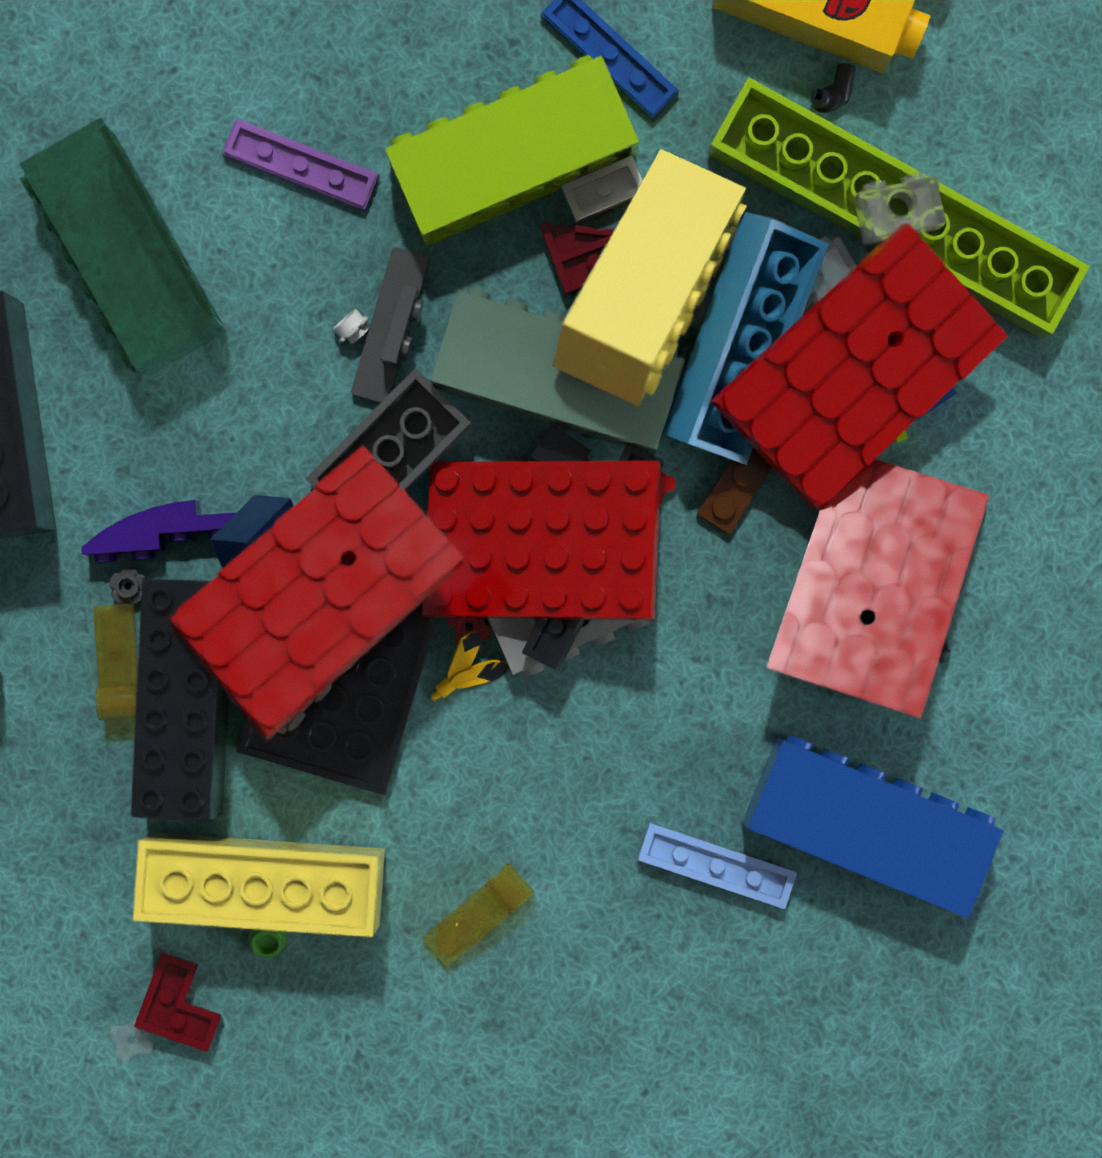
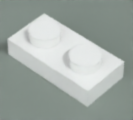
[561,155,643,224]

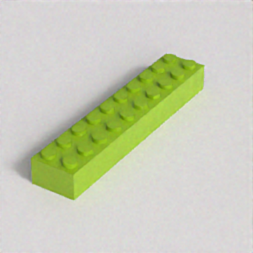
[708,77,1090,340]

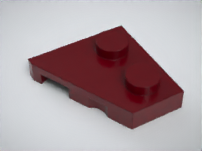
[539,222,615,295]

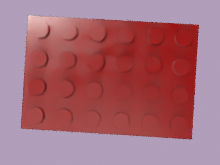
[422,461,661,620]

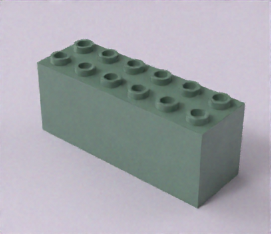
[430,287,684,455]

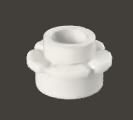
[333,309,368,344]

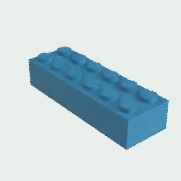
[662,212,829,465]

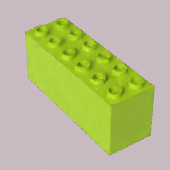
[385,55,639,247]

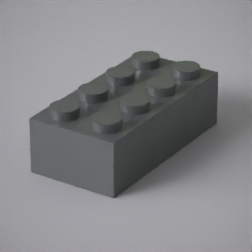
[306,368,473,493]

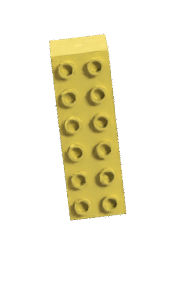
[552,149,747,407]
[133,833,385,937]

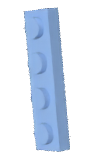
[637,822,797,909]

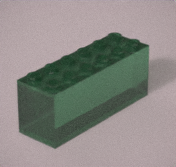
[19,117,227,377]

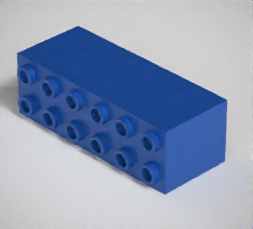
[742,734,1004,919]

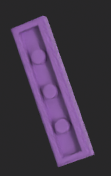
[222,118,379,212]

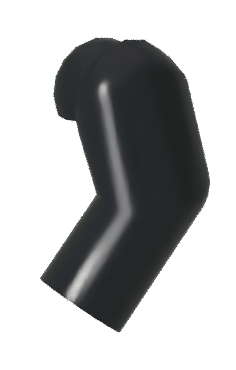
[811,63,856,113]

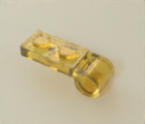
[93,604,138,720]
[422,862,535,967]

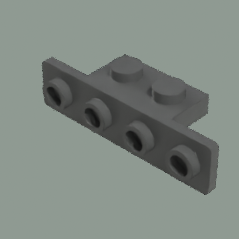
[351,247,430,403]

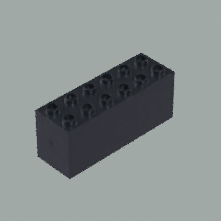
[0,290,56,539]
[131,578,229,821]

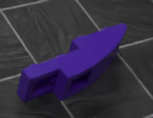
[81,500,236,563]

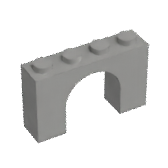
[488,612,656,679]

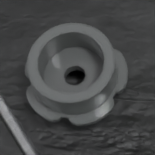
[109,567,145,605]

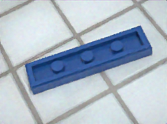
[541,0,679,120]

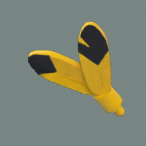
[430,631,509,701]

